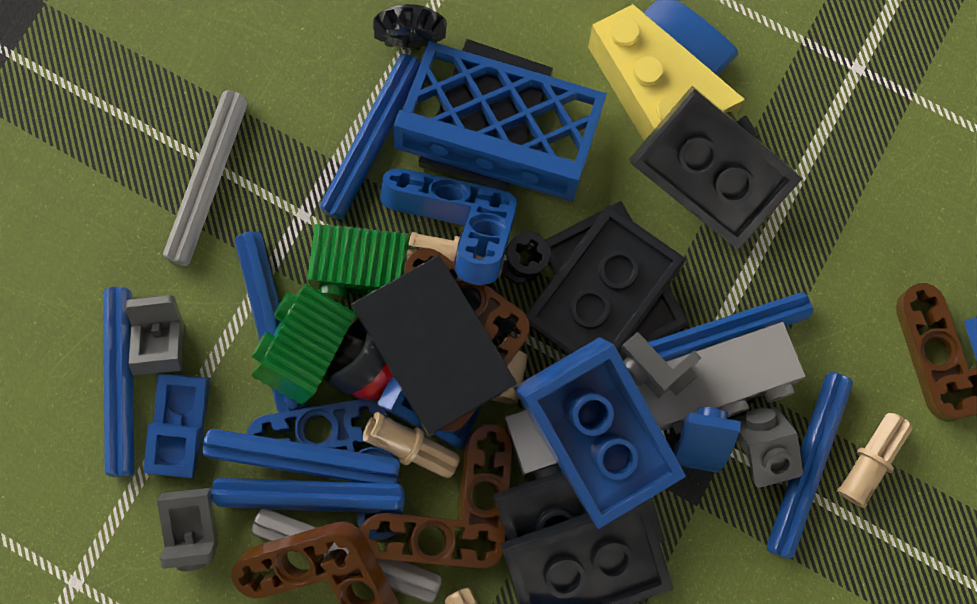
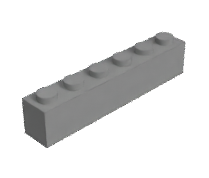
[505,322,805,479]

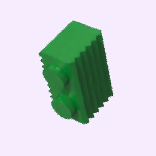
[307,224,413,300]
[251,283,356,404]

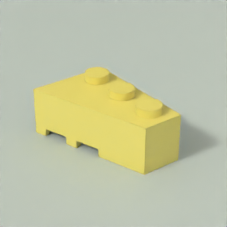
[588,4,745,141]

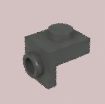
[125,295,184,376]
[619,332,701,398]
[731,407,803,488]
[157,488,219,572]

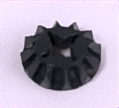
[373,4,447,50]

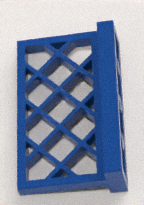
[393,41,607,202]

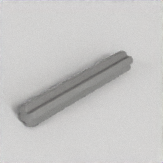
[163,90,248,266]
[252,509,442,603]

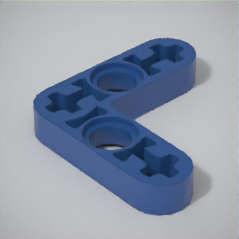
[380,169,517,285]
[247,399,403,542]

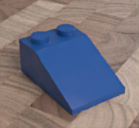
[513,337,686,529]

